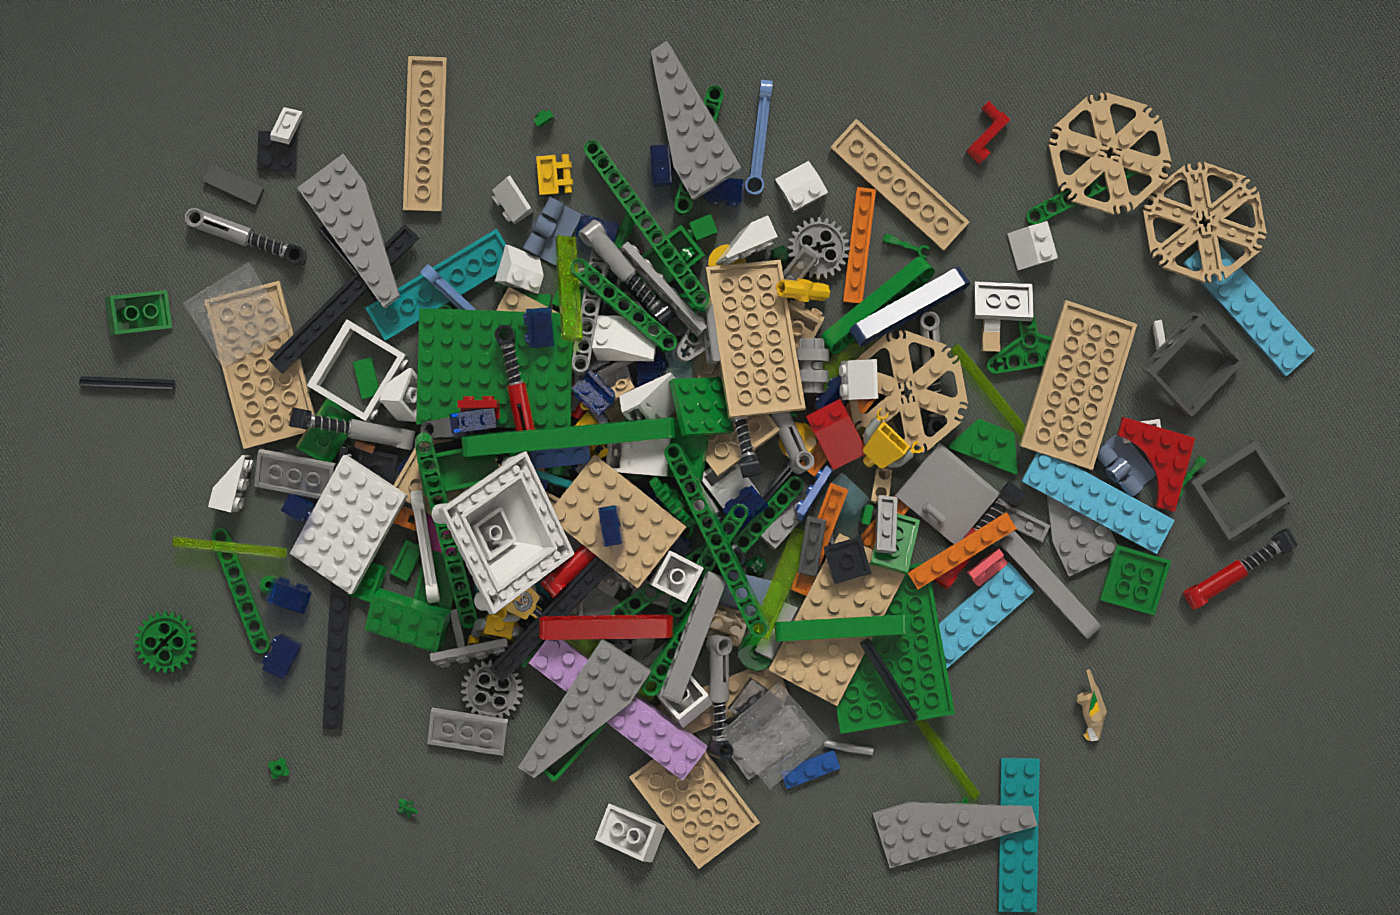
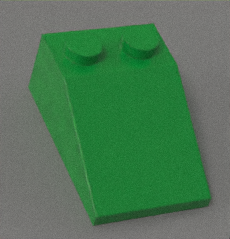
[105,290,173,336]

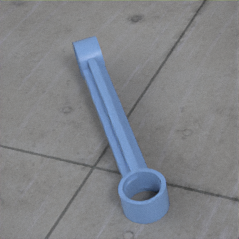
[745,79,773,195]
[420,264,476,310]

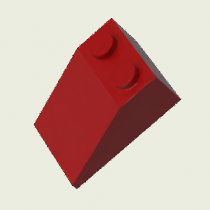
[806,399,866,470]

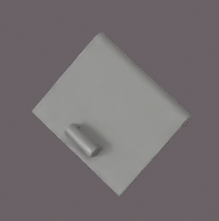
[895,442,999,544]

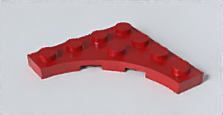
[1116,417,1196,512]

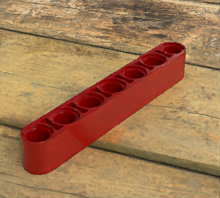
[539,615,673,640]

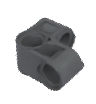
[421,417,473,440]

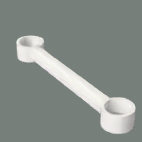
[410,490,440,603]

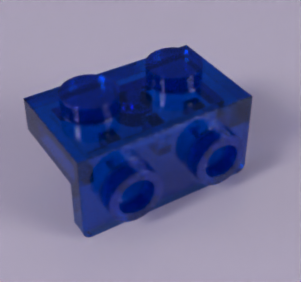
[815,375,848,410]

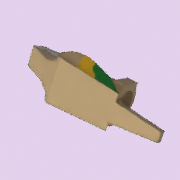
[1076,669,1107,741]

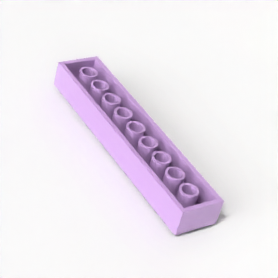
[529,640,707,781]

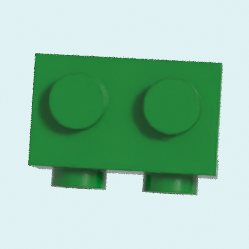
[347,561,387,603]

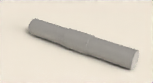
[823,740,874,755]

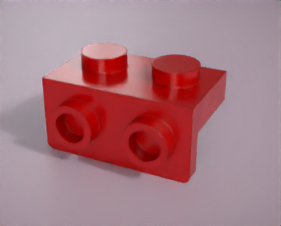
[457,396,500,420]

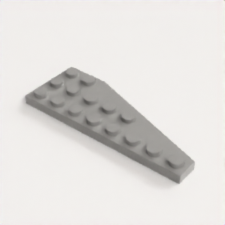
[651,41,743,200]
[297,154,400,308]
[1046,463,1117,576]
[518,639,651,778]
[873,802,1038,868]

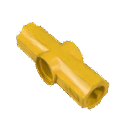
[775,278,830,302]

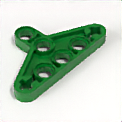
[986,315,1052,374]

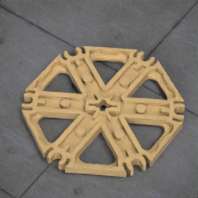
[1048,92,1171,215]
[1142,162,1267,284]
[849,331,968,452]

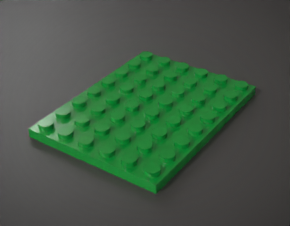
[416,308,575,429]
[836,562,955,734]

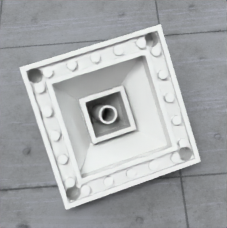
[432,451,574,614]

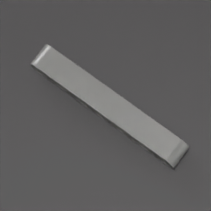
[572,248,607,376]
[998,531,1102,640]
[660,571,726,703]

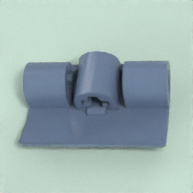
[523,197,582,265]
[1097,433,1156,497]
[718,571,781,619]

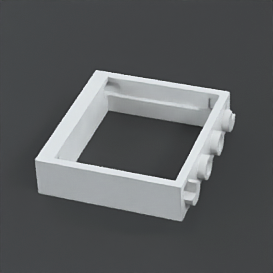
[307,320,409,422]

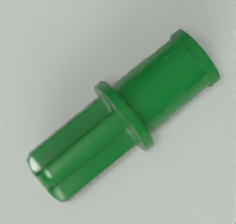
[614,212,634,250]

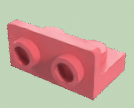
[967,548,1008,586]

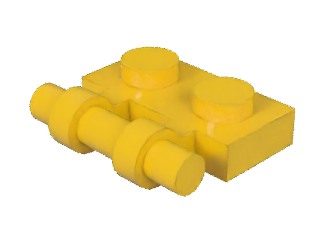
[536,154,574,196]

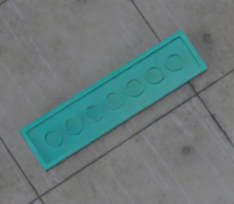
[365,229,507,341]
[998,758,1040,912]

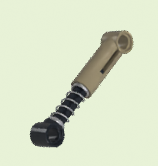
[717,362,762,478]

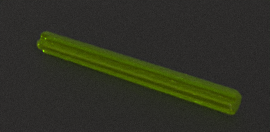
[951,344,1025,437]
[172,537,288,558]
[914,719,981,800]

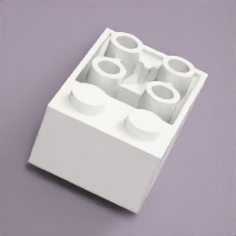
[715,216,778,266]
[619,372,676,421]
[606,438,671,477]
[208,455,254,512]
[702,464,760,518]

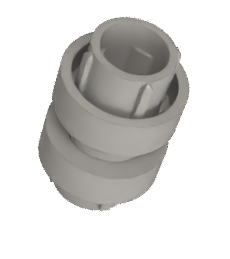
[796,338,829,393]

